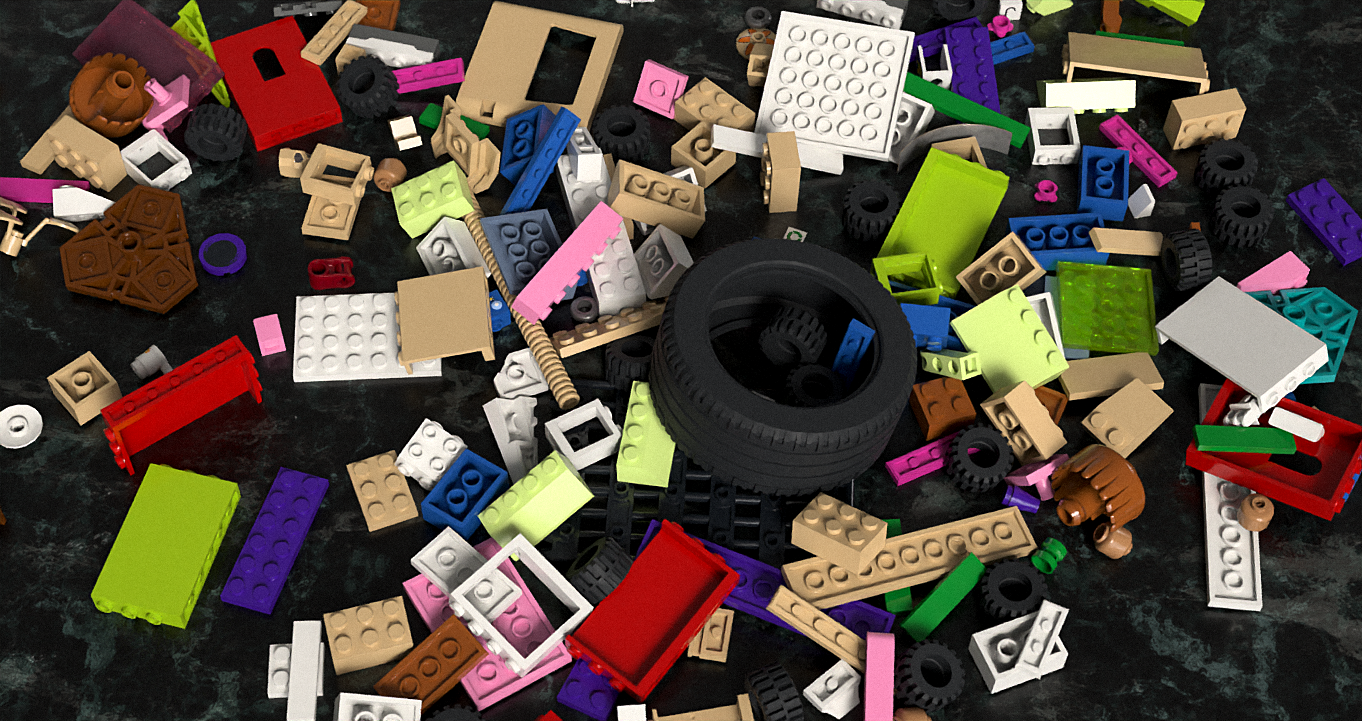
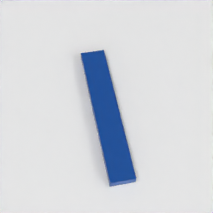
[499,107,581,216]

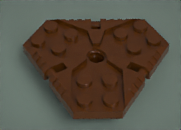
[59,184,198,314]

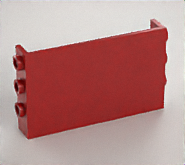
[100,335,263,476]
[565,519,740,704]

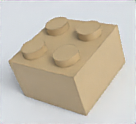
[671,121,736,189]
[47,351,123,425]

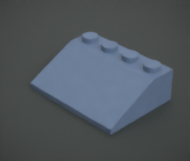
[480,209,578,300]

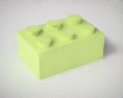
[391,160,475,238]

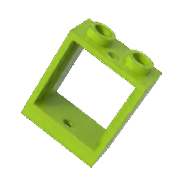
[870,251,943,305]

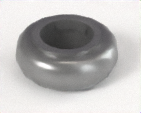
[745,7,772,29]
[570,296,599,323]

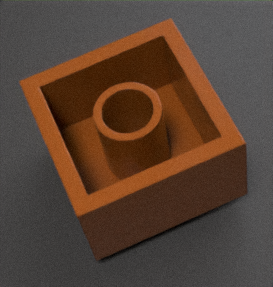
[909,376,976,441]

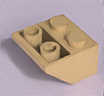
[747,43,774,87]

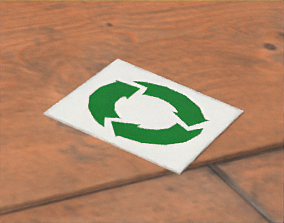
[783,227,807,242]

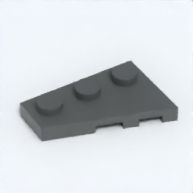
[274,0,343,18]

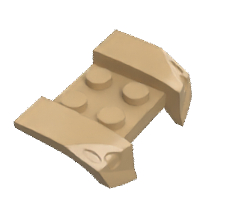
[431,95,501,194]

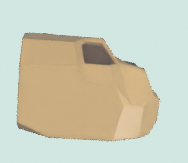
[279,148,312,178]

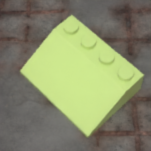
[950,284,1070,394]

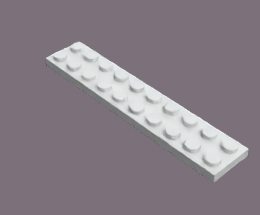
[1198,383,1262,611]

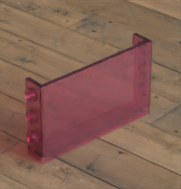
[72,0,225,133]

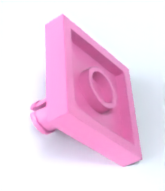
[633,60,689,119]
[144,74,190,129]
[1004,454,1069,501]

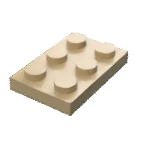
[301,174,361,240]
[346,450,418,532]

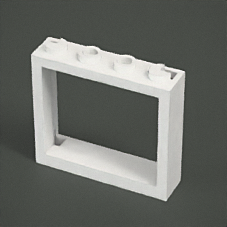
[449,533,594,678]

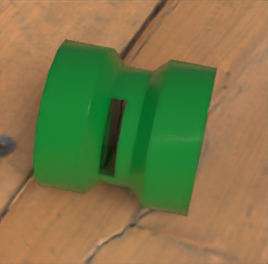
[1031,537,1067,574]

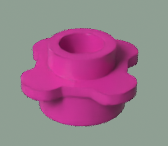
[987,15,1014,37]
[1034,180,1058,203]

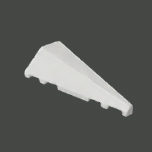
[483,396,538,485]

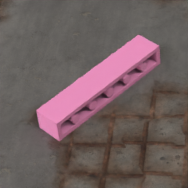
[511,201,624,325]

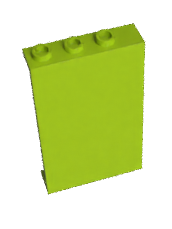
[877,147,1009,299]
[91,463,241,629]

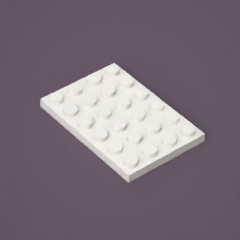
[293,293,442,382]

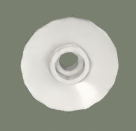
[0,405,43,448]

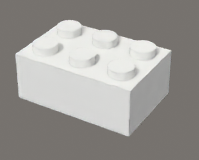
[968,611,1068,694]

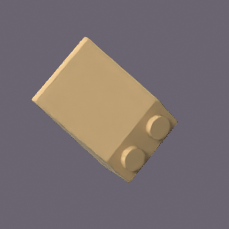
[1081,377,1174,458]

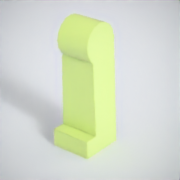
[920,348,982,380]

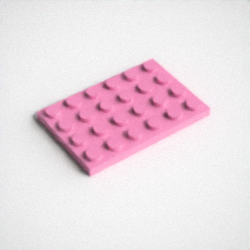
[403,537,572,712]

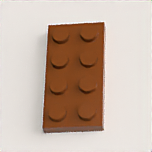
[373,614,489,716]

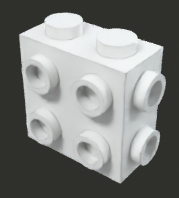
[394,418,468,491]

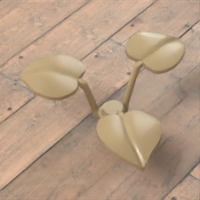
[0,197,81,257]

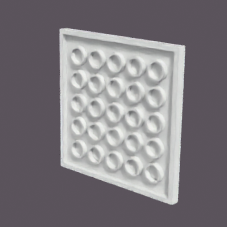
[754,11,915,162]

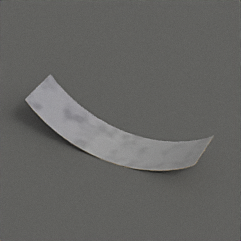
[897,124,1012,174]

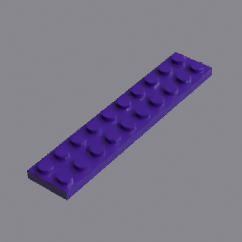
[633,519,896,641]

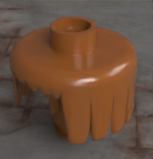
[69,52,154,138]
[1051,444,1145,533]

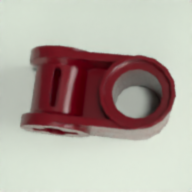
[308,256,355,290]

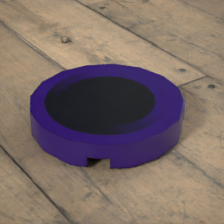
[199,233,247,276]

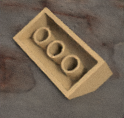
[608,159,705,239]

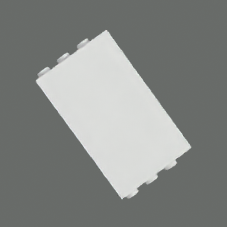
[1155,276,1329,413]

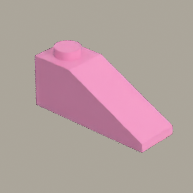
[1237,251,1310,296]

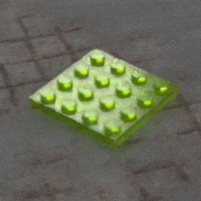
[1056,261,1159,356]

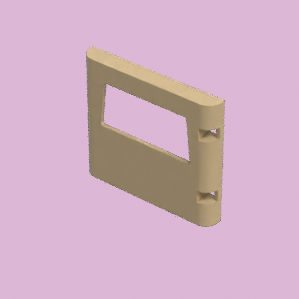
[456,1,623,131]

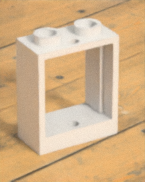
[1025,107,1081,165]
[120,129,192,191]
[545,399,623,471]

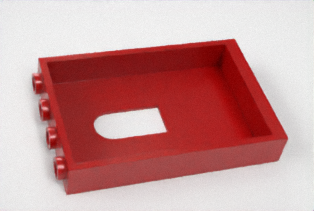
[211,15,343,152]
[1186,378,1362,521]

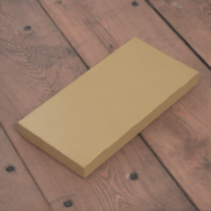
[1058,351,1164,400]

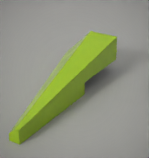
[168,0,230,108]
[1135,0,1205,26]

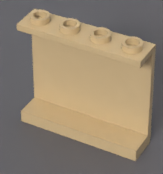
[394,266,495,375]

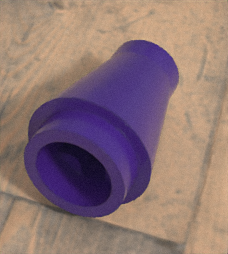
[1000,484,1040,514]

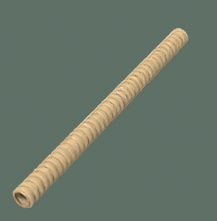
[462,182,580,410]

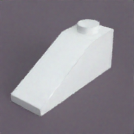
[566,127,601,183]
[53,185,116,222]

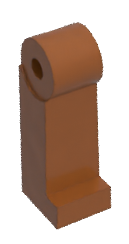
[1100,0,1123,33]

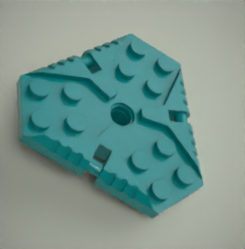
[1245,287,1358,384]

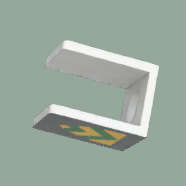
[915,44,953,90]

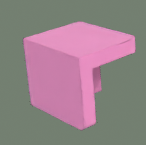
[253,314,286,356]

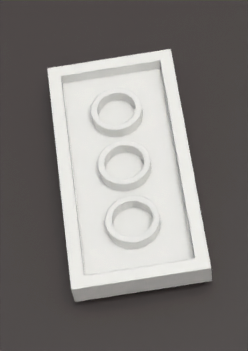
[411,526,522,624]

